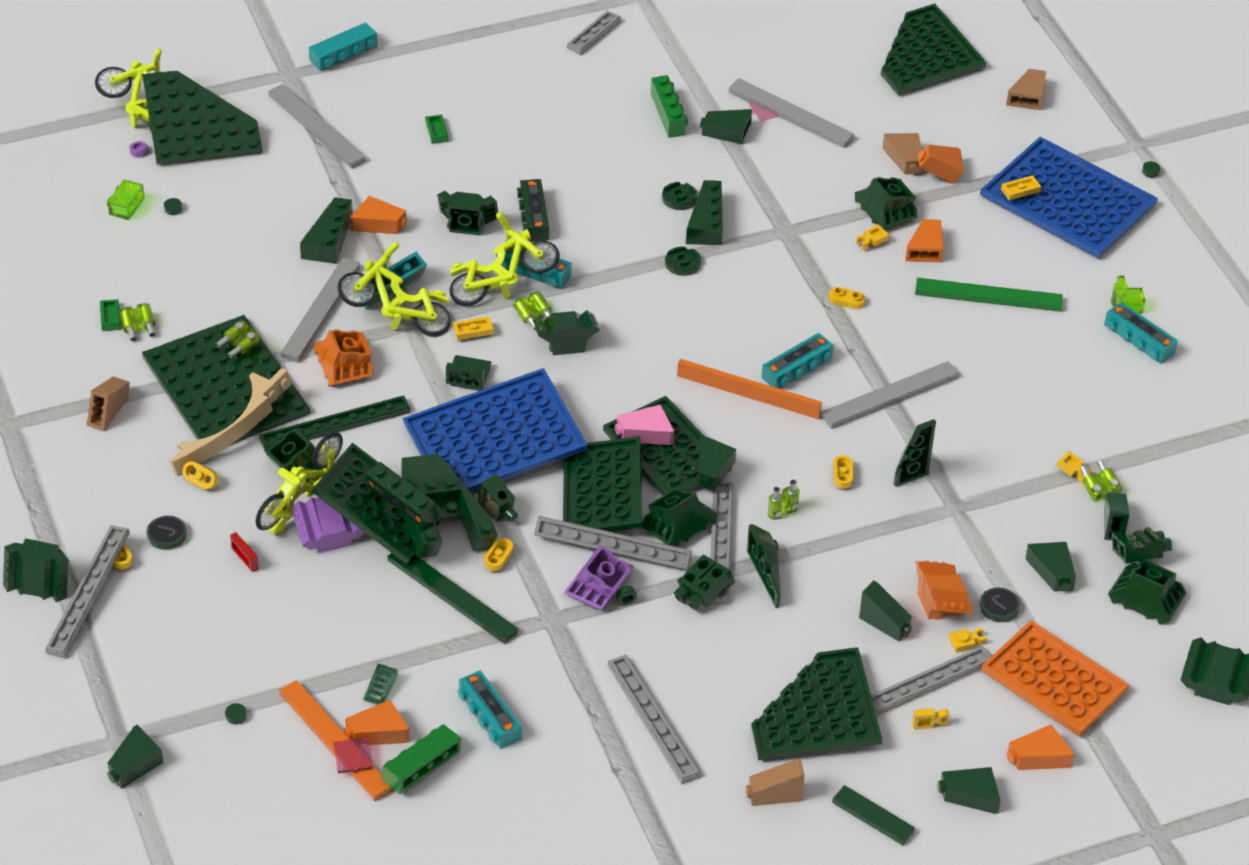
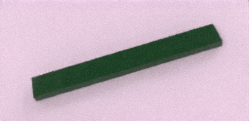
[259,395,411,452]
[387,553,518,644]

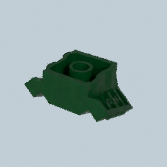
[855,177,918,229]
[437,191,498,236]
[533,310,601,355]
[266,428,323,483]
[642,489,718,547]
[3,538,68,603]
[1108,560,1187,625]
[1180,637,1249,705]

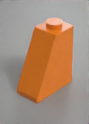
[918,144,964,184]
[350,196,408,234]
[905,219,943,262]
[344,700,410,746]
[1007,724,1074,770]

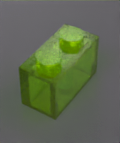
[107,179,145,220]

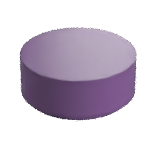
[130,141,148,158]

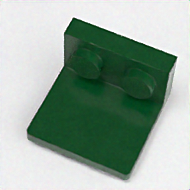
[446,355,491,390]

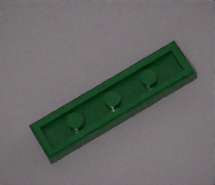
[832,785,915,845]

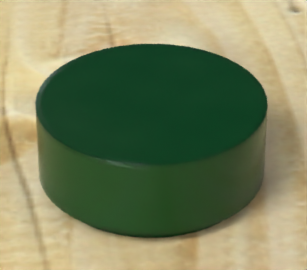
[1142,161,1160,178]
[164,198,182,215]
[616,586,637,605]
[225,703,246,724]

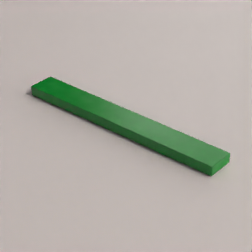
[915,278,1063,311]

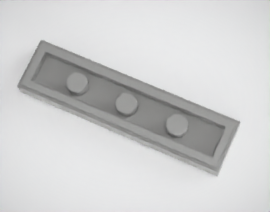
[567,10,621,55]

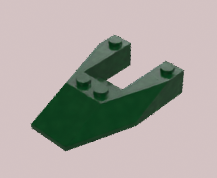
[401,454,498,558]

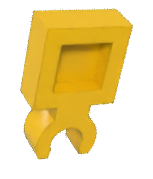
[856,225,889,250]
[1056,451,1093,484]
[949,628,987,653]
[912,708,949,730]

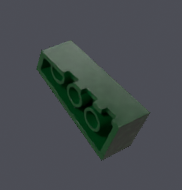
[686,180,723,245]
[300,197,353,264]

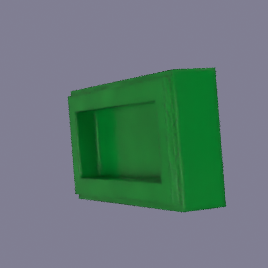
[425,114,449,144]
[100,299,121,331]

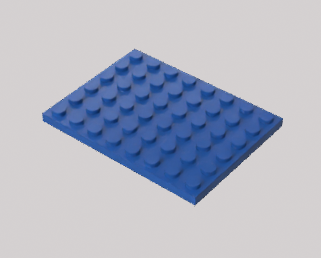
[980,136,1158,258]
[402,368,588,492]

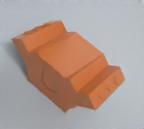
[315,329,372,385]
[915,560,973,620]

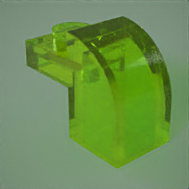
[1111,276,1146,314]

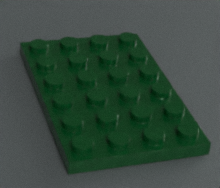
[603,396,732,495]
[563,436,642,532]
[311,442,440,564]

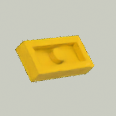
[1001,175,1041,200]
[453,316,493,341]

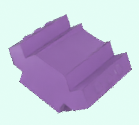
[291,497,365,553]
[564,545,634,610]

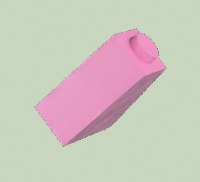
[615,405,674,445]

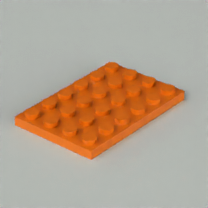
[981,620,1129,737]

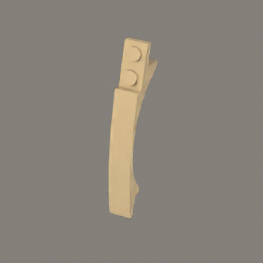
[170,368,292,475]

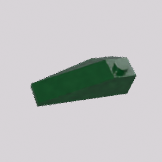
[894,419,936,487]
[747,524,781,608]

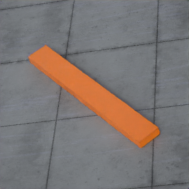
[677,359,822,419]
[279,680,392,801]

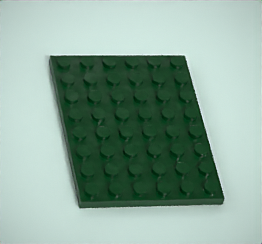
[142,315,311,444]

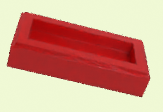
[230,532,259,572]

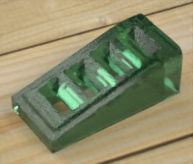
[363,663,398,705]

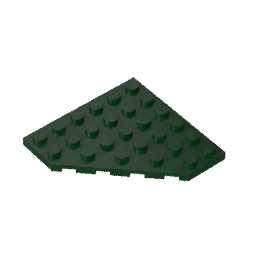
[881,4,987,95]
[142,71,262,164]
[751,647,882,760]

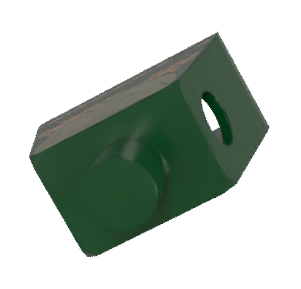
[477,473,518,522]

